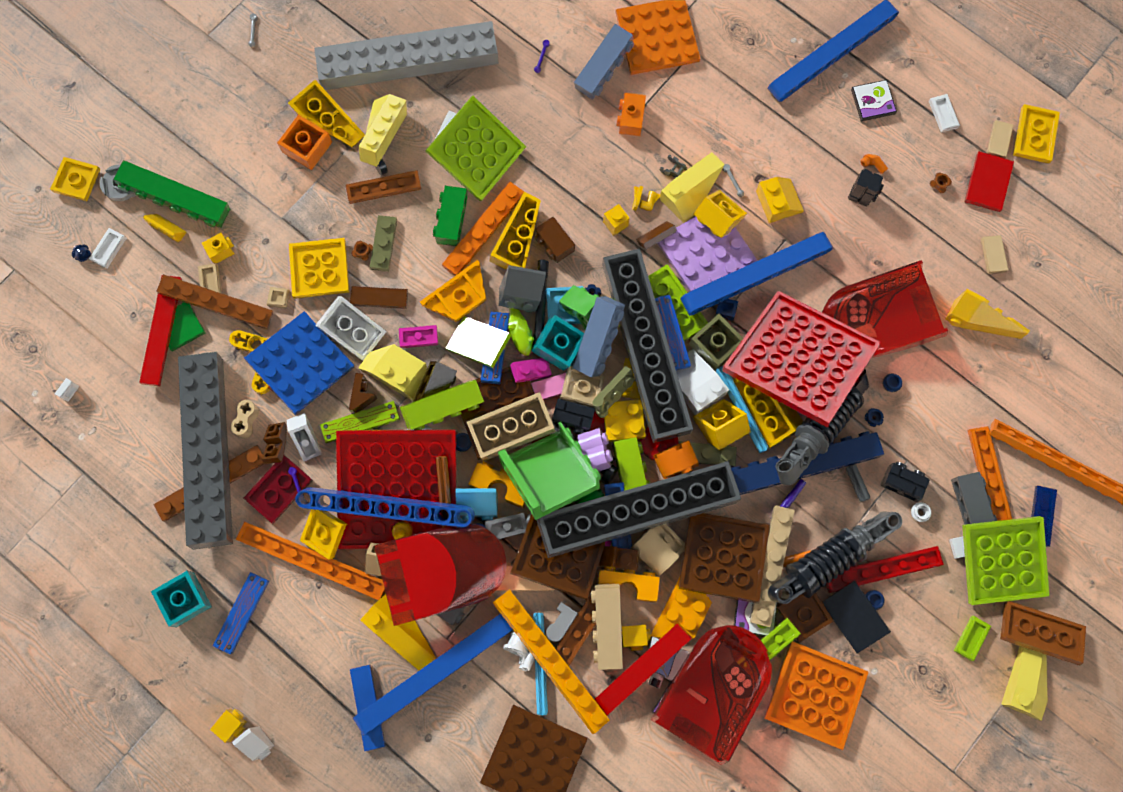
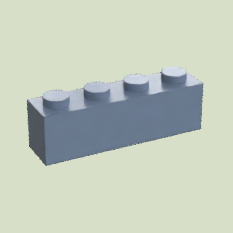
[574,24,634,100]
[573,296,625,378]

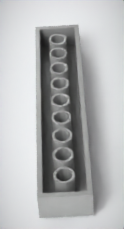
[314,21,499,90]

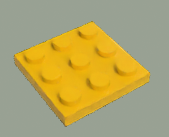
[289,238,350,299]

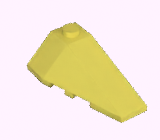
[660,152,725,223]
[1001,646,1048,721]

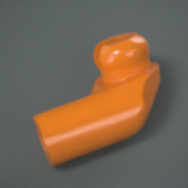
[860,154,888,174]

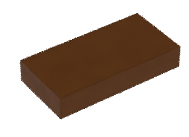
[636,221,677,249]

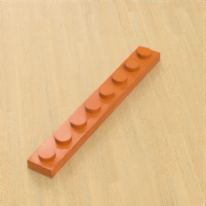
[989,419,1123,505]
[235,521,389,600]

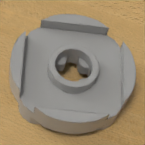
[100,165,136,201]

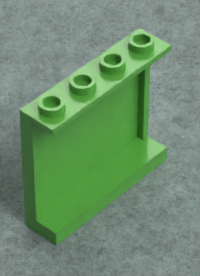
[498,422,601,520]

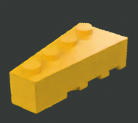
[489,192,541,270]

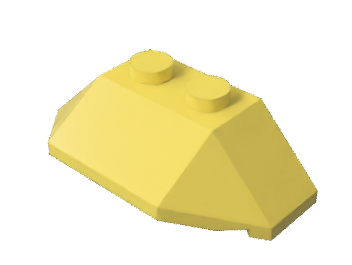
[359,344,427,401]

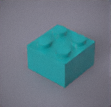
[531,315,584,371]
[151,571,212,628]

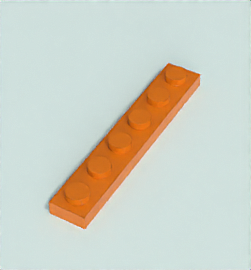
[442,182,524,276]

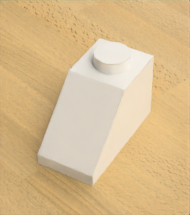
[287,413,322,461]
[232,726,274,761]

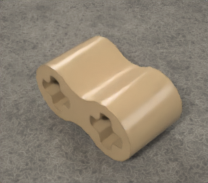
[231,400,259,439]

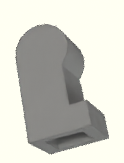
[546,602,578,642]

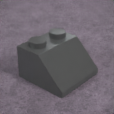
[499,265,546,312]

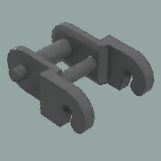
[659,155,687,178]

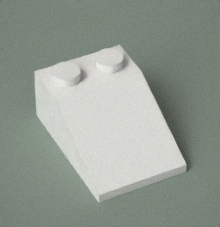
[315,296,387,361]
[676,349,729,415]

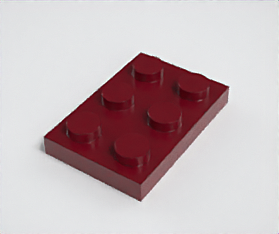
[243,455,313,524]

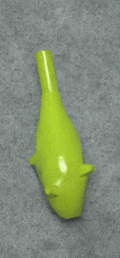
[508,308,534,356]

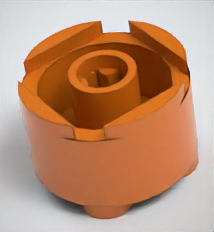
[653,440,699,479]

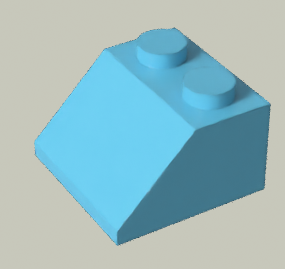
[456,488,498,521]

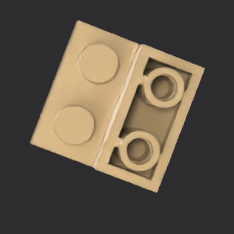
[631,524,686,576]

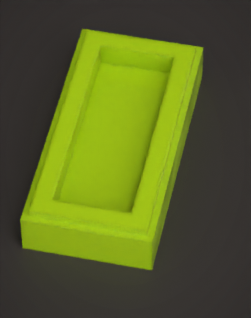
[954,616,991,661]

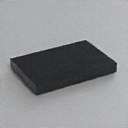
[822,580,891,654]

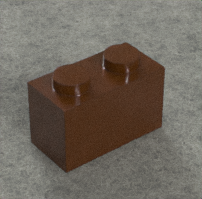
[535,216,575,263]

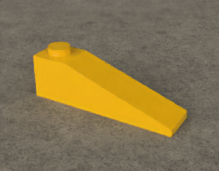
[288,79,365,147]
[945,289,1030,339]
[360,590,437,671]

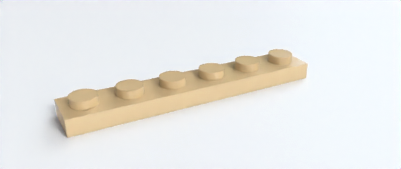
[749,505,795,627]

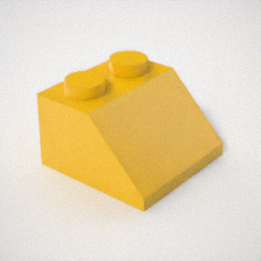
[756,177,804,223]
[694,190,747,238]
[693,399,751,450]

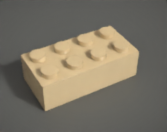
[467,392,556,461]

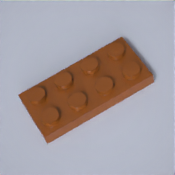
[1000,601,1086,666]

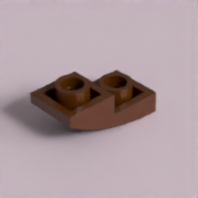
[261,422,287,464]

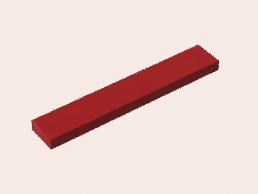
[139,275,182,387]
[826,546,944,593]
[594,622,692,716]

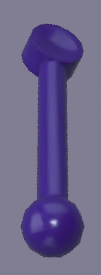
[534,40,550,73]
[288,467,307,501]

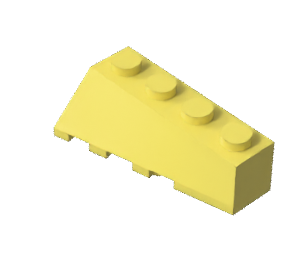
[359,94,407,167]

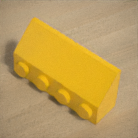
[733,379,803,449]

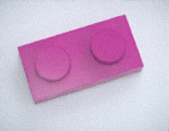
[399,325,438,348]
[510,358,552,383]

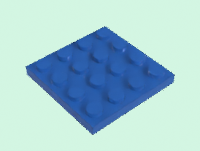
[244,311,354,415]

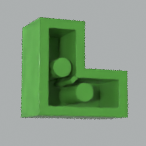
[559,285,599,330]

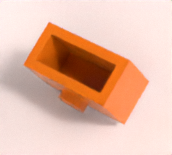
[616,93,646,136]

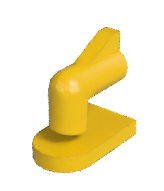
[632,186,660,211]

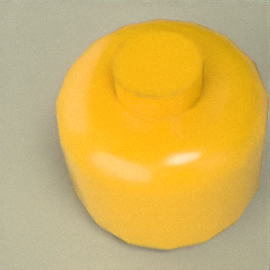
[392,521,413,540]

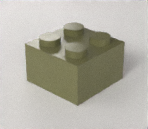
[689,314,743,371]

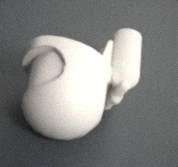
[503,631,535,671]

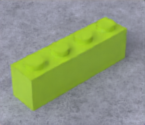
[400,380,484,430]
[612,437,650,491]

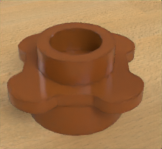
[930,172,952,193]
[352,241,373,261]

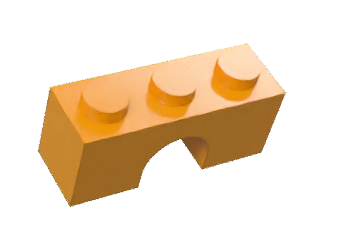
[468,462,525,509]
[598,567,660,603]

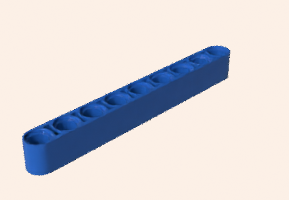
[767,0,899,102]
[680,232,834,316]
[295,487,475,527]
[352,614,513,736]

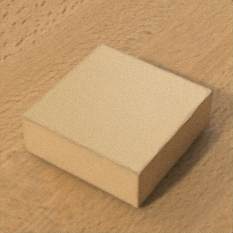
[267,287,290,309]

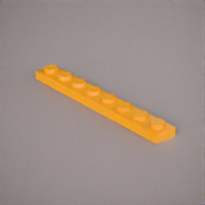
[493,589,610,734]

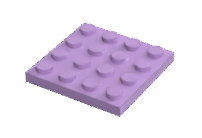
[657,216,758,292]

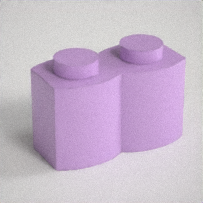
[578,428,613,471]

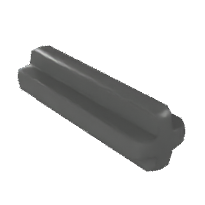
[846,464,870,502]

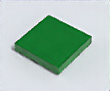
[169,302,206,352]

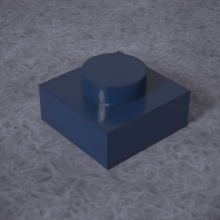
[715,299,739,321]

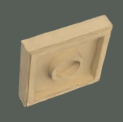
[560,366,605,411]

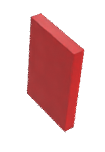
[964,151,1014,212]

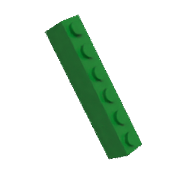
[114,160,230,228]

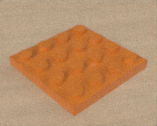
[615,0,700,75]
[764,641,869,750]

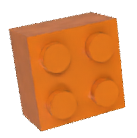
[277,114,332,170]

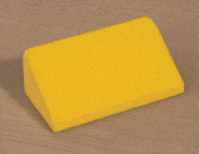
[143,214,186,243]

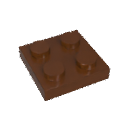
[777,593,834,642]

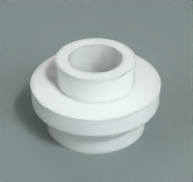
[911,502,931,522]

